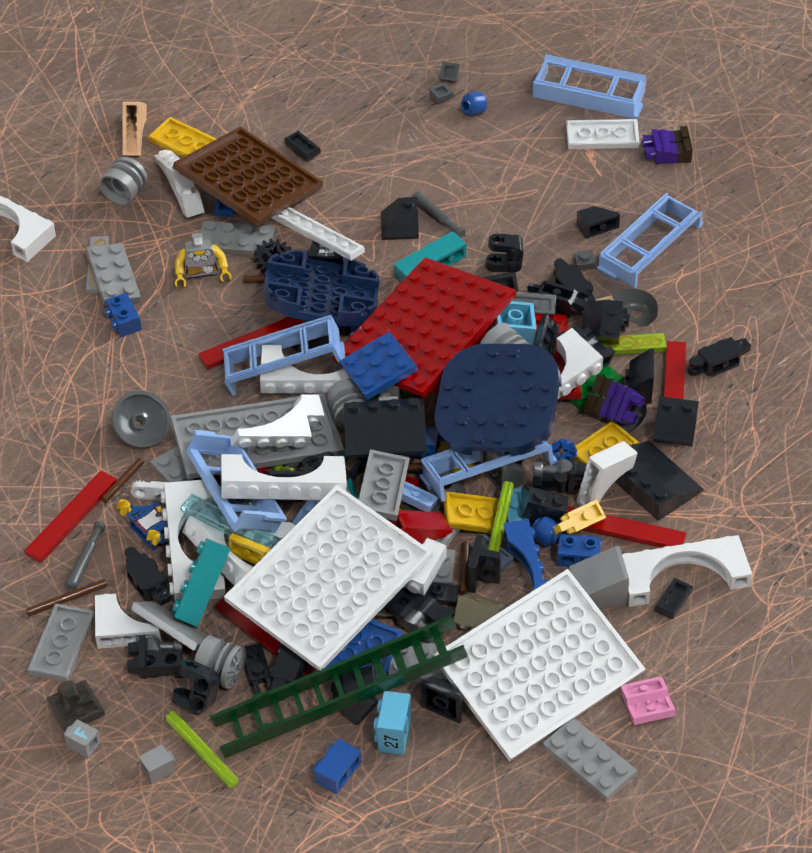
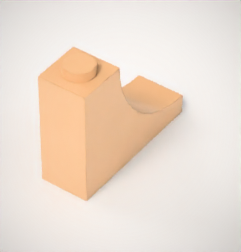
[122,102,147,156]

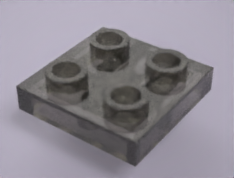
[47,679,105,732]

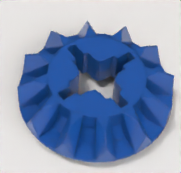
[552,438,577,465]

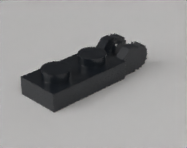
[244,643,272,695]

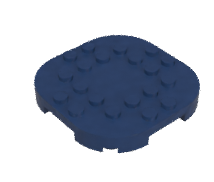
[262,250,380,326]
[435,344,562,456]

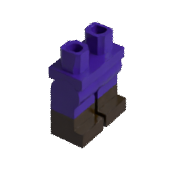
[641,126,693,165]
[583,374,645,424]

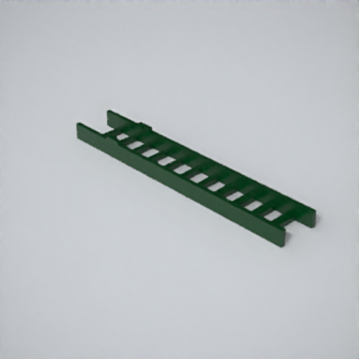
[210,615,468,758]

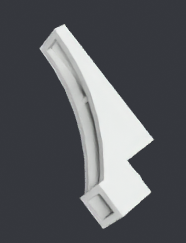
[154,150,204,218]
[230,395,324,448]

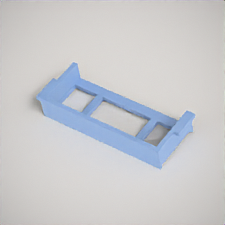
[533,54,646,119]
[597,193,703,288]
[222,315,345,396]
[185,430,287,533]
[420,441,557,502]

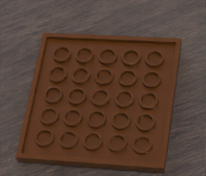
[172,126,323,226]

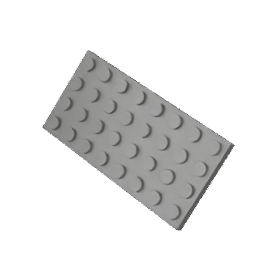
[171,393,344,479]

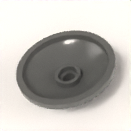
[112,391,171,448]

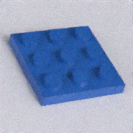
[339,332,418,400]
[326,619,403,680]

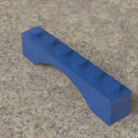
[503,519,547,591]

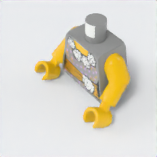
[174,233,232,288]

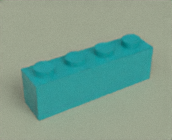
[394,231,467,283]
[172,538,231,627]

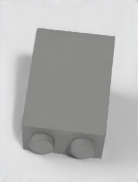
[569,546,629,608]

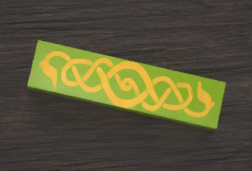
[602,333,667,355]

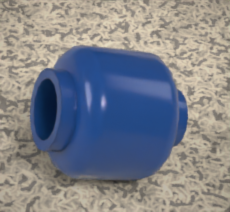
[461,91,487,116]
[532,516,561,547]

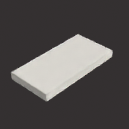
[566,119,640,149]

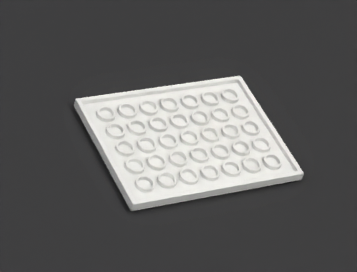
[224,485,433,671]
[432,569,646,762]

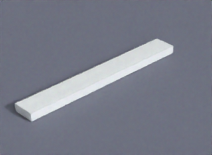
[271,207,365,260]

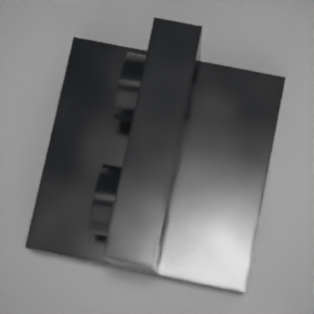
[467,534,502,594]

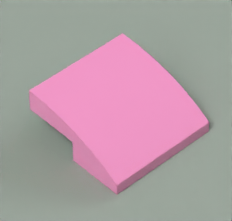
[620,676,676,725]

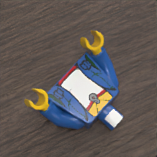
[116,499,169,551]

